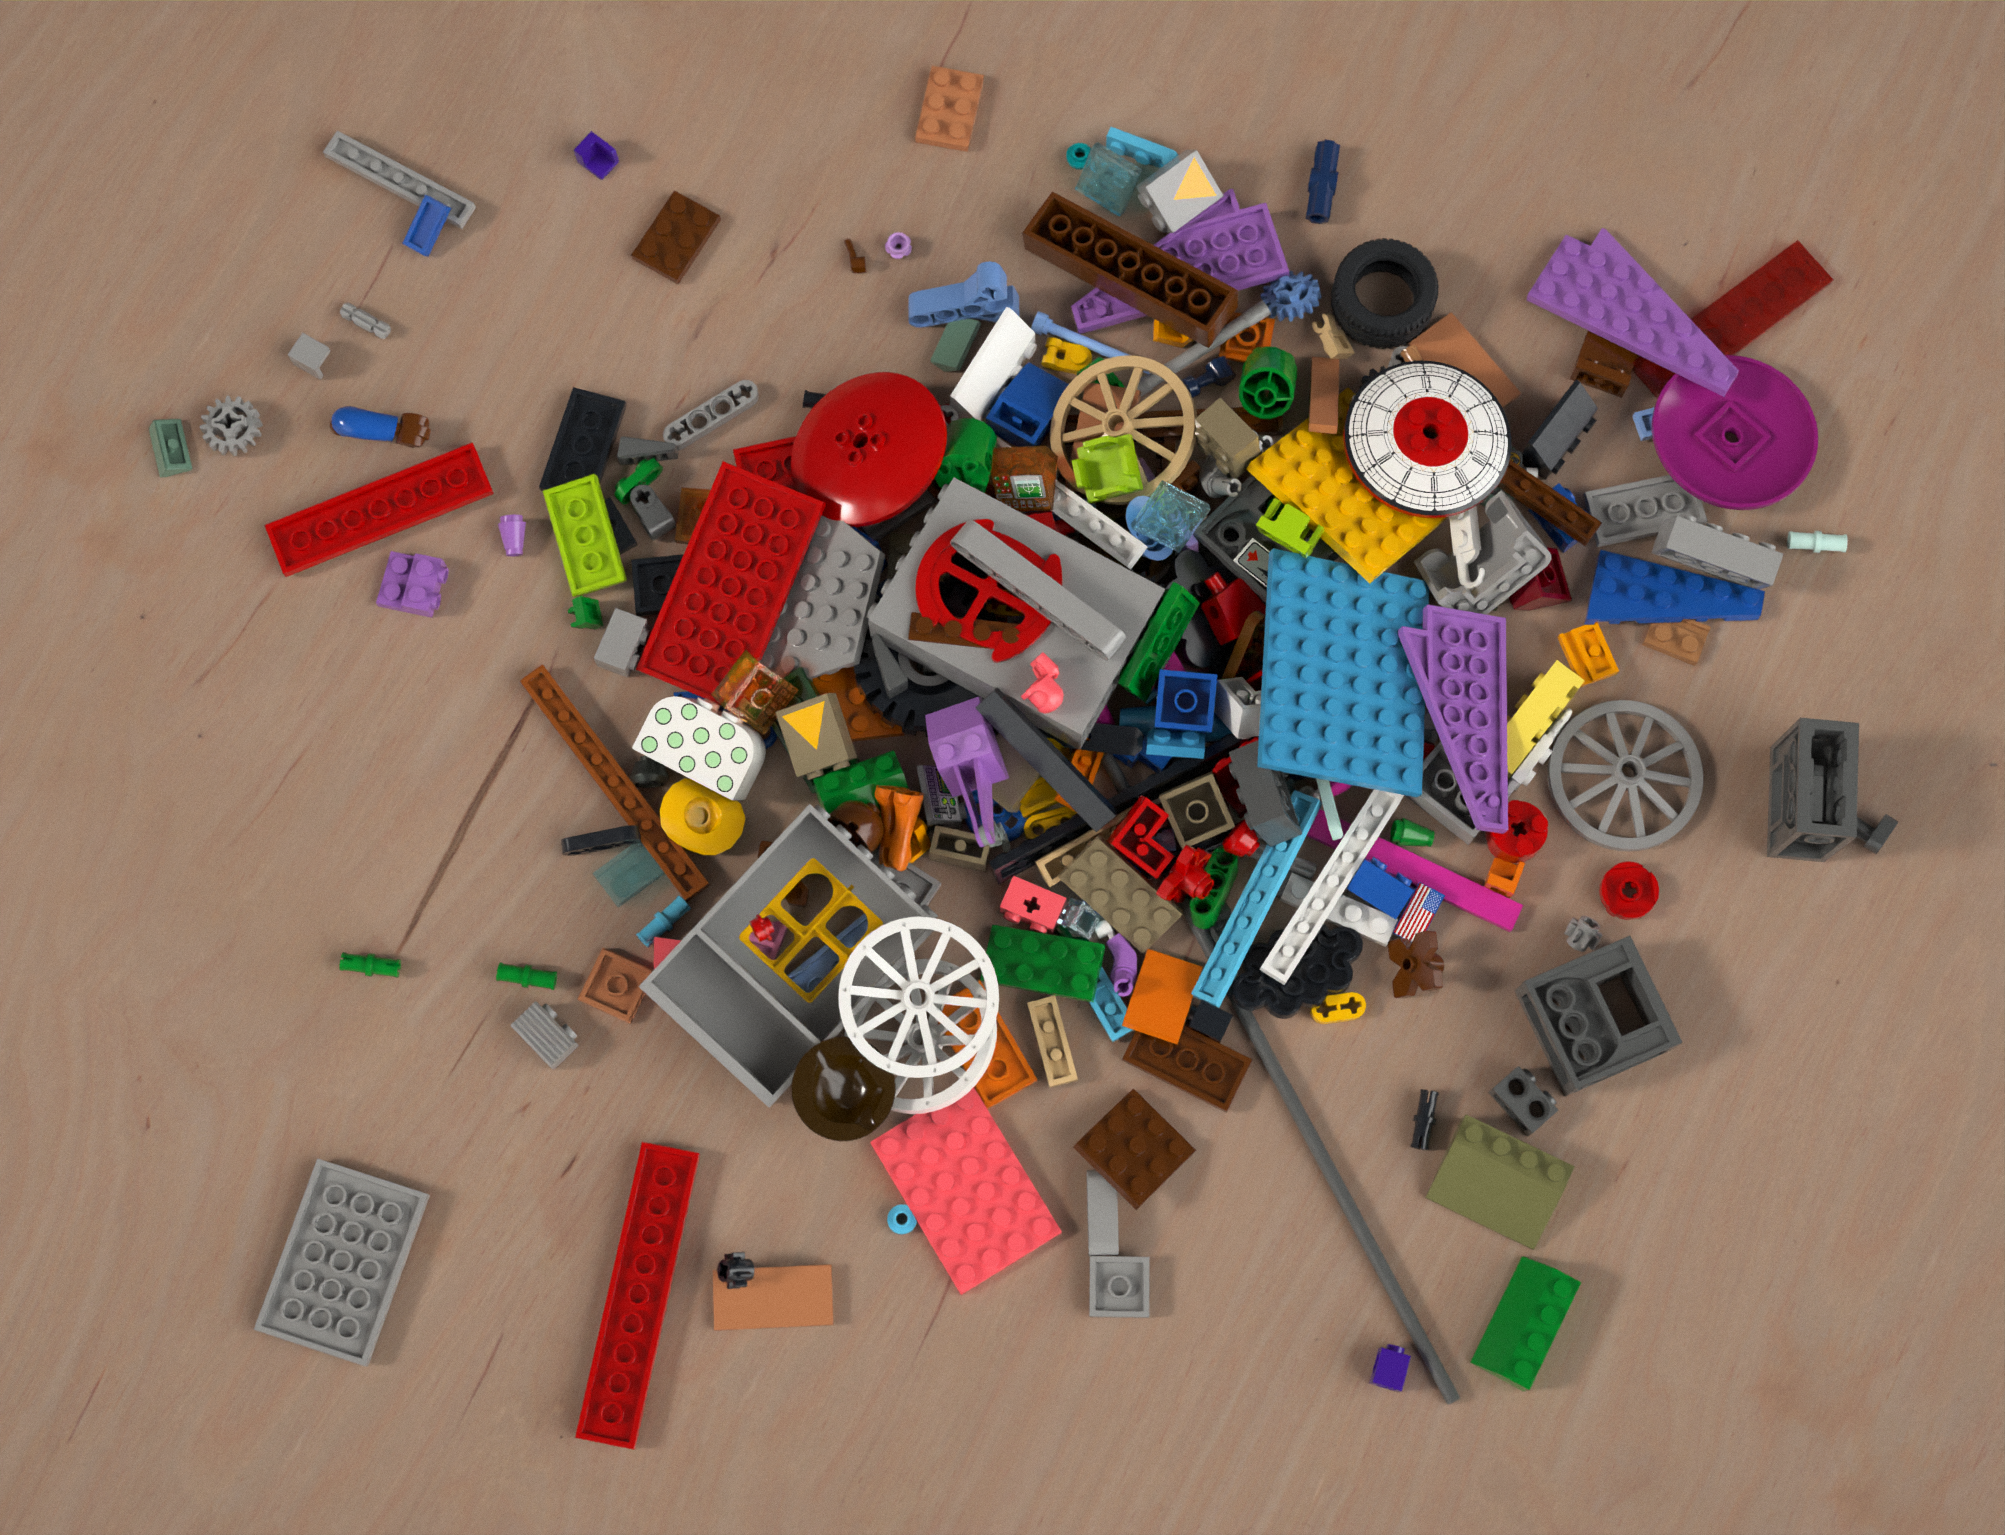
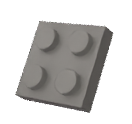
[1089,1256,1149,1318]

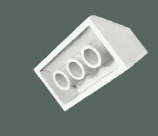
[950,307,1037,423]

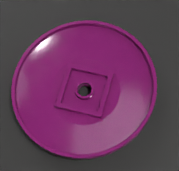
[1652,355,1818,510]

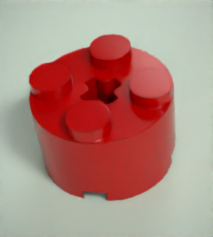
[1485,800,1548,864]

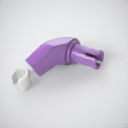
[1094,920,1137,997]

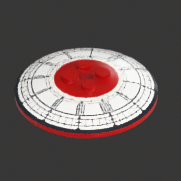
[1343,360,1511,518]

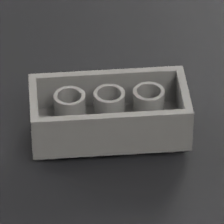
[1651,514,1783,590]

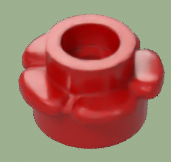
[749,914,775,942]

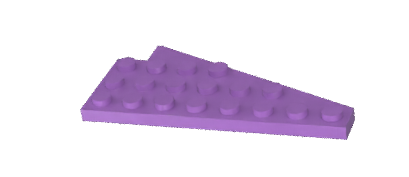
[1071,189,1289,334]
[1527,228,1739,397]
[1398,604,1508,834]

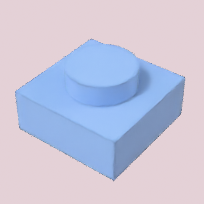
[1632,407,1654,441]

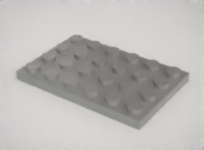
[254,1158,430,1367]

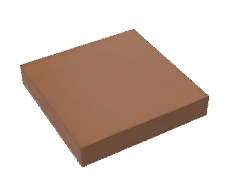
[578,947,653,1024]

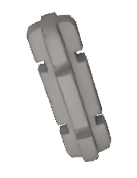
[340,303,391,339]

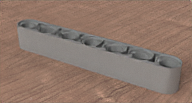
[950,519,1126,661]

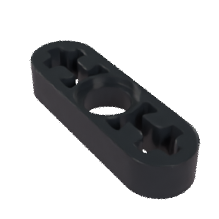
[561,825,641,856]

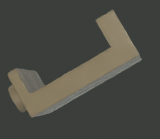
[992,733,1040,813]

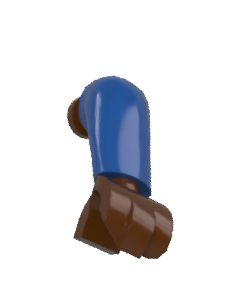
[330,406,431,448]

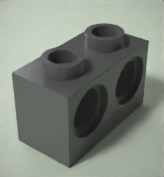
[1488,1066,1558,1136]

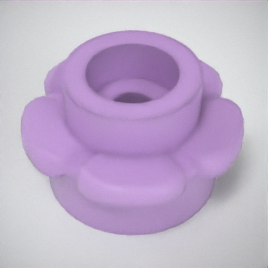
[885,232,912,259]

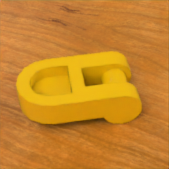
[1041,337,1092,374]

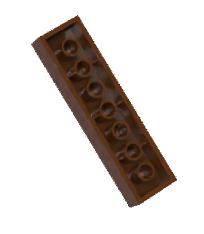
[1022,191,1238,348]

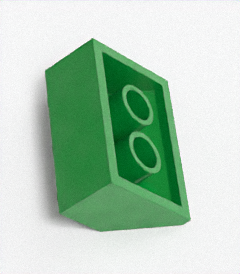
[813,750,909,820]

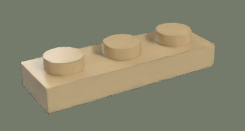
[1027,995,1078,1088]

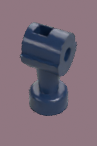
[1181,356,1236,399]

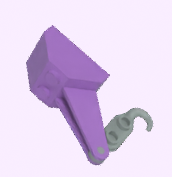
[925,696,1011,852]

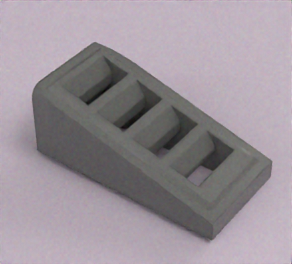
[617,436,679,465]
[872,634,908,699]

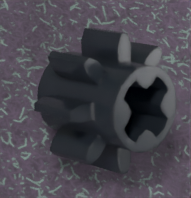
[717,1252,754,1289]

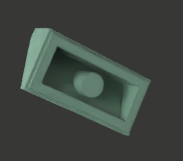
[931,318,981,372]
[149,419,192,477]

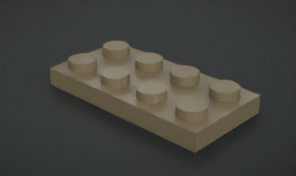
[1059,835,1183,954]

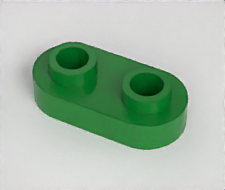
[614,458,663,505]

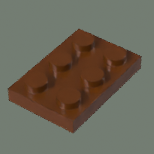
[631,190,721,284]

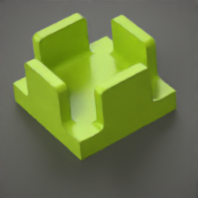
[1072,434,1143,504]
[1256,498,1325,559]

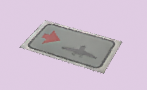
[1233,538,1270,587]

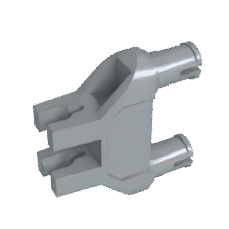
[1194,430,1273,498]

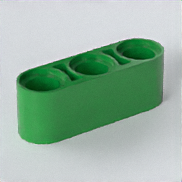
[1190,846,1239,929]

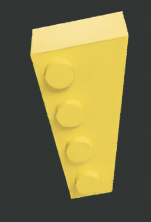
[1507,660,1585,780]

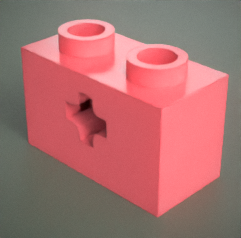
[1000,876,1066,935]

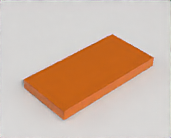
[938,980,1038,1110]

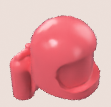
[1020,652,1064,714]

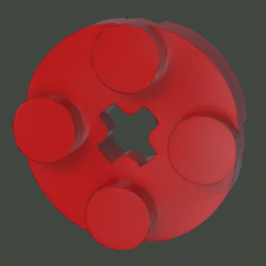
[1599,862,1659,920]

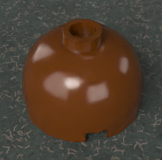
[827,800,884,853]

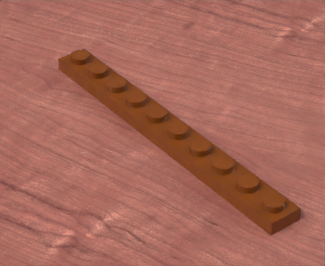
[520,664,710,902]

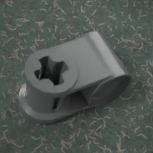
[630,485,677,541]

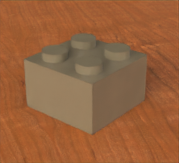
[1195,398,1260,479]
[1159,772,1235,850]

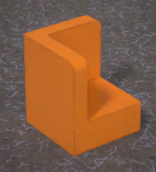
[1483,857,1525,899]

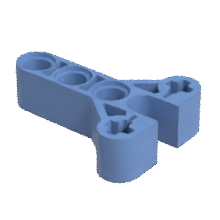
[908,262,1019,328]

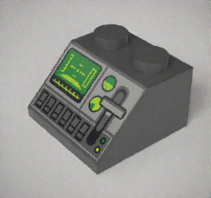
[917,765,967,834]

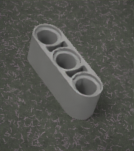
[1087,1170,1119,1256]

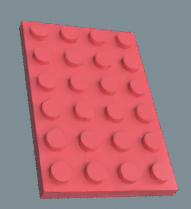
[870,1087,1062,1295]

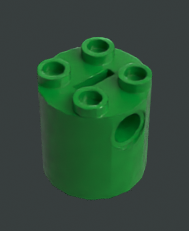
[1239,347,1297,419]
[935,418,998,493]

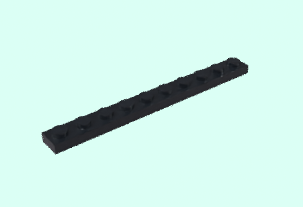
[989,734,1247,884]

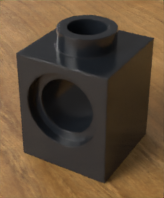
[1186,1000,1233,1043]

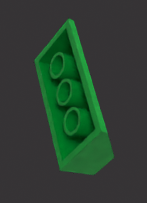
[1470,1256,1582,1392]

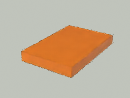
[1122,949,1203,1044]

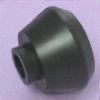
[630,755,669,788]

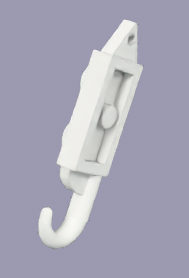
[1449,506,1485,591]
[1508,708,1572,797]

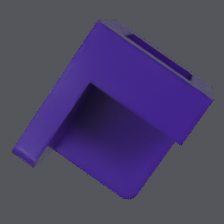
[574,131,619,180]

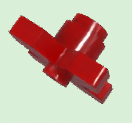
[1156,845,1214,903]

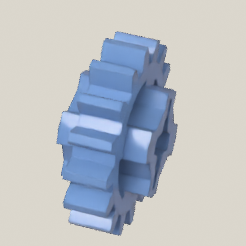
[1261,271,1322,322]

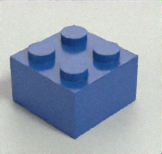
[1154,669,1217,734]

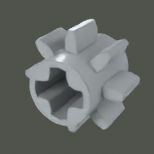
[1564,916,1603,952]

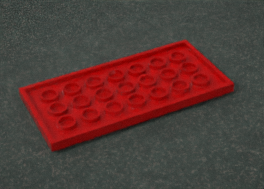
[636,461,826,713]

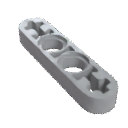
[663,380,759,450]

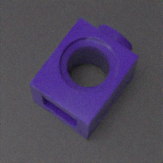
[1369,1344,1411,1392]

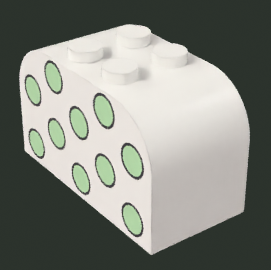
[632,697,766,801]

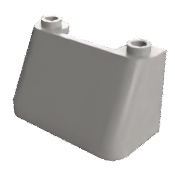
[1414,490,1551,615]

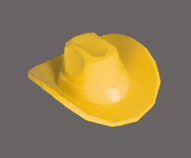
[660,778,746,855]

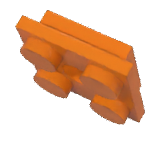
[1218,312,1275,363]

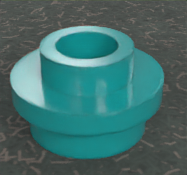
[1066,143,1093,170]

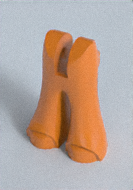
[875,785,924,871]

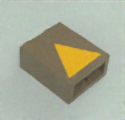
[775,693,857,780]

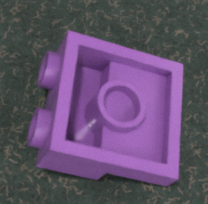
[376,551,449,618]

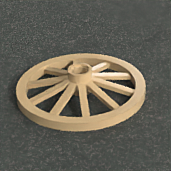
[1050,355,1197,505]

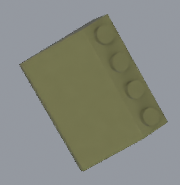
[1425,1115,1575,1250]

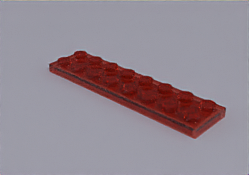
[1632,240,1833,399]

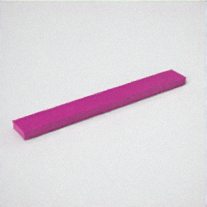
[1306,809,1523,932]

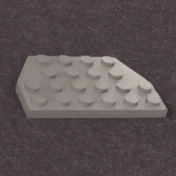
[755,516,886,681]

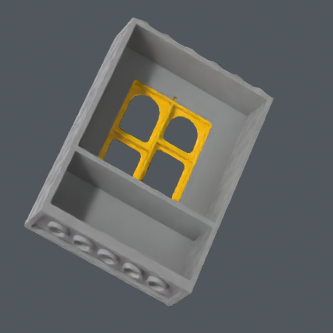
[638,804,938,1108]

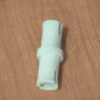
[1787,531,1848,553]

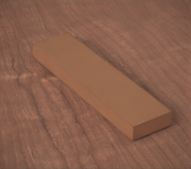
[1308,356,1339,434]

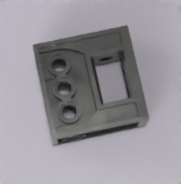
[1193,475,1340,605]
[1767,718,1859,862]
[1515,936,1683,1097]

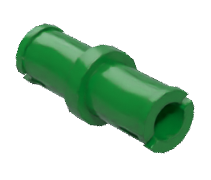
[339,952,401,978]
[496,962,557,990]

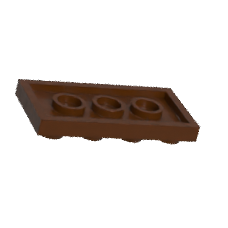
[1122,1026,1253,1113]

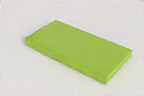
[543,474,627,598]

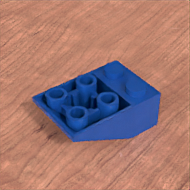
[986,362,1069,456]

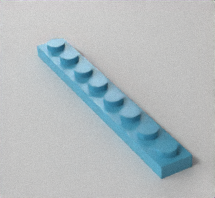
[1191,790,1323,1008]

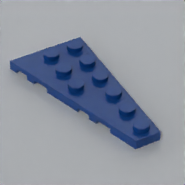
[1584,550,1765,625]

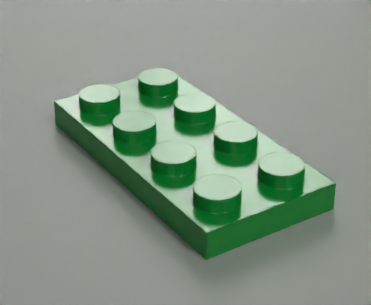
[1118,582,1200,702]
[980,924,1105,1003]

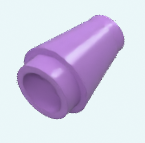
[498,515,526,557]

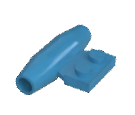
[1119,706,1233,759]

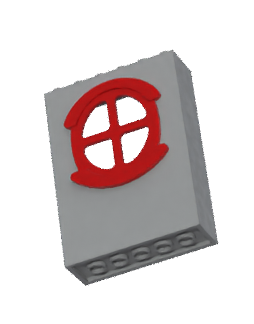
[867,478,1165,750]

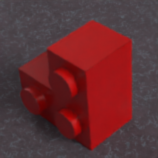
[1107,795,1174,879]

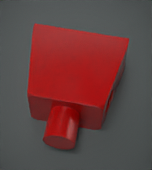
[1201,572,1266,645]

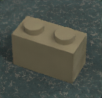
[929,825,991,872]

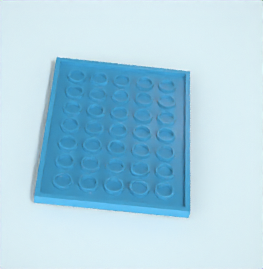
[1257,548,1429,797]

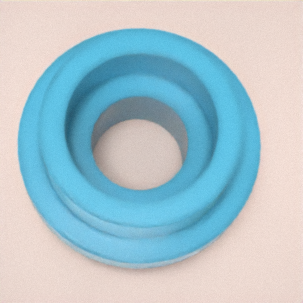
[887,1204,917,1235]

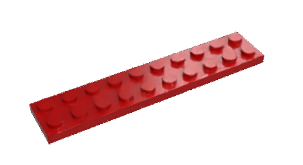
[575,1142,700,1450]

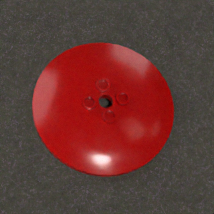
[791,372,947,527]

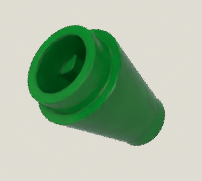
[1390,818,1435,847]

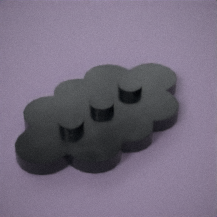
[1164,550,1250,680]
[1232,923,1363,1019]

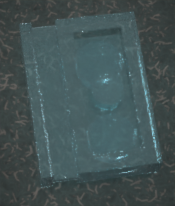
[593,842,665,908]

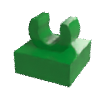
[568,596,603,630]

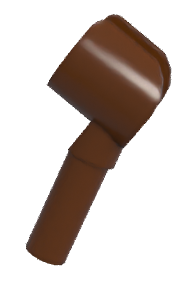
[844,239,866,273]

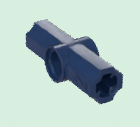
[1305,139,1340,224]

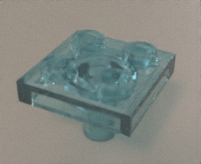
[1075,142,1143,217]
[1131,480,1211,553]

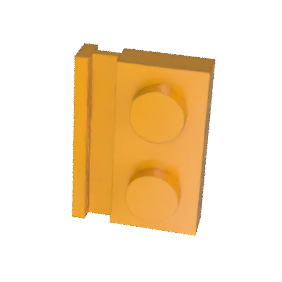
[1557,622,1619,688]

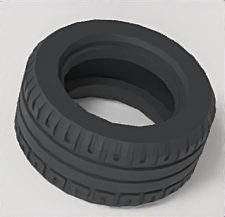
[1331,238,1439,349]

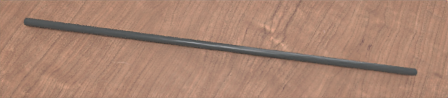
[1101,753,1460,1405]

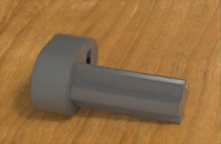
[1857,814,1898,854]

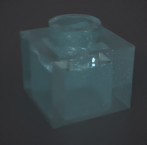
[1057,898,1102,940]

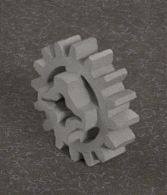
[200,396,263,456]

